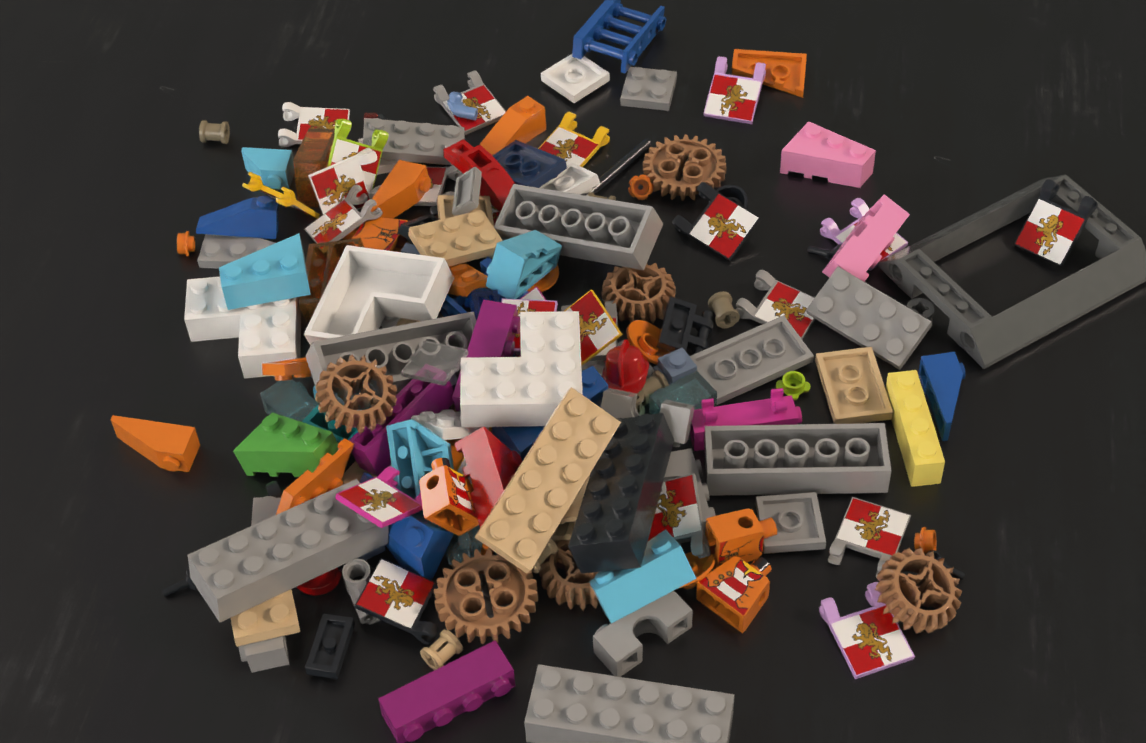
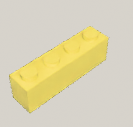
[885,370,945,487]

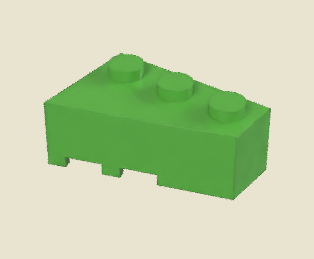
[233,412,338,477]

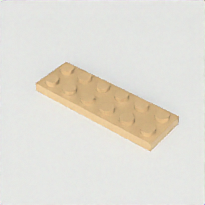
[475,387,621,573]

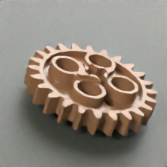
[643,135,726,201]
[434,548,538,644]

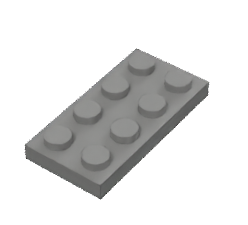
[363,118,464,166]
[806,267,932,370]
[690,315,814,406]

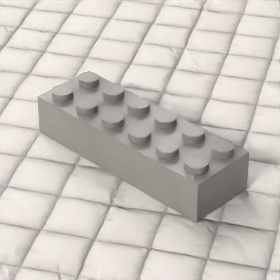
[494,184,663,270]
[306,312,476,405]
[704,423,891,496]
[187,479,388,622]
[524,664,735,743]

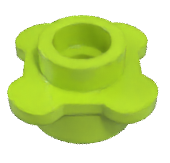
[776,371,811,400]

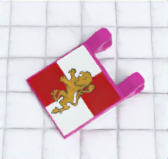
[335,466,423,528]

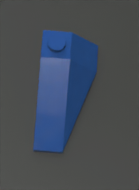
[360,473,454,580]

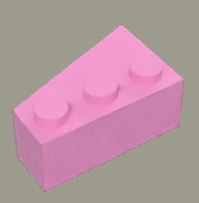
[780,121,876,188]
[822,194,910,282]

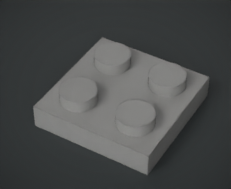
[620,67,677,111]
[755,492,826,554]

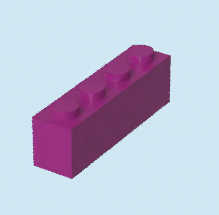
[452,300,520,412]
[349,366,454,476]
[378,641,515,743]

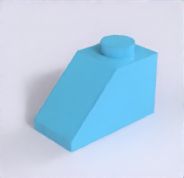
[241,147,296,189]

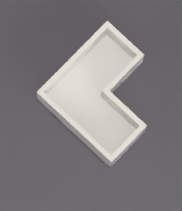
[304,245,454,345]
[184,277,301,379]
[460,311,583,427]

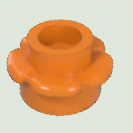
[628,174,653,200]
[177,231,195,257]
[914,527,937,554]

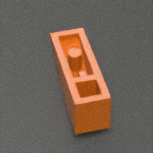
[480,96,546,156]
[371,160,431,219]
[110,415,200,472]

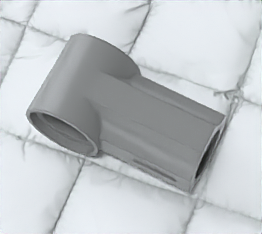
[342,558,380,625]

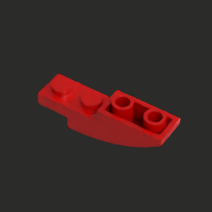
[443,139,516,212]

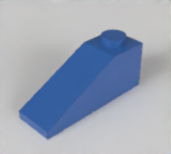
[196,196,279,239]
[918,352,965,441]

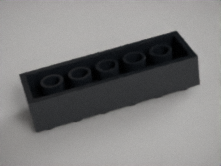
[568,413,674,574]

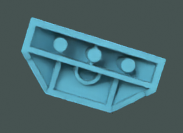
[386,419,454,499]

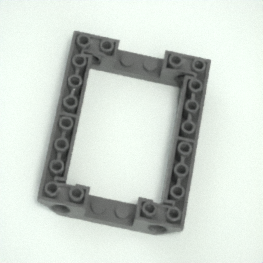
[877,175,1146,369]

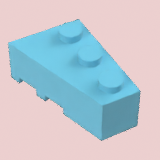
[485,230,563,299]
[219,234,311,310]
[589,529,696,624]

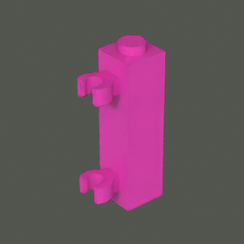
[690,388,802,451]

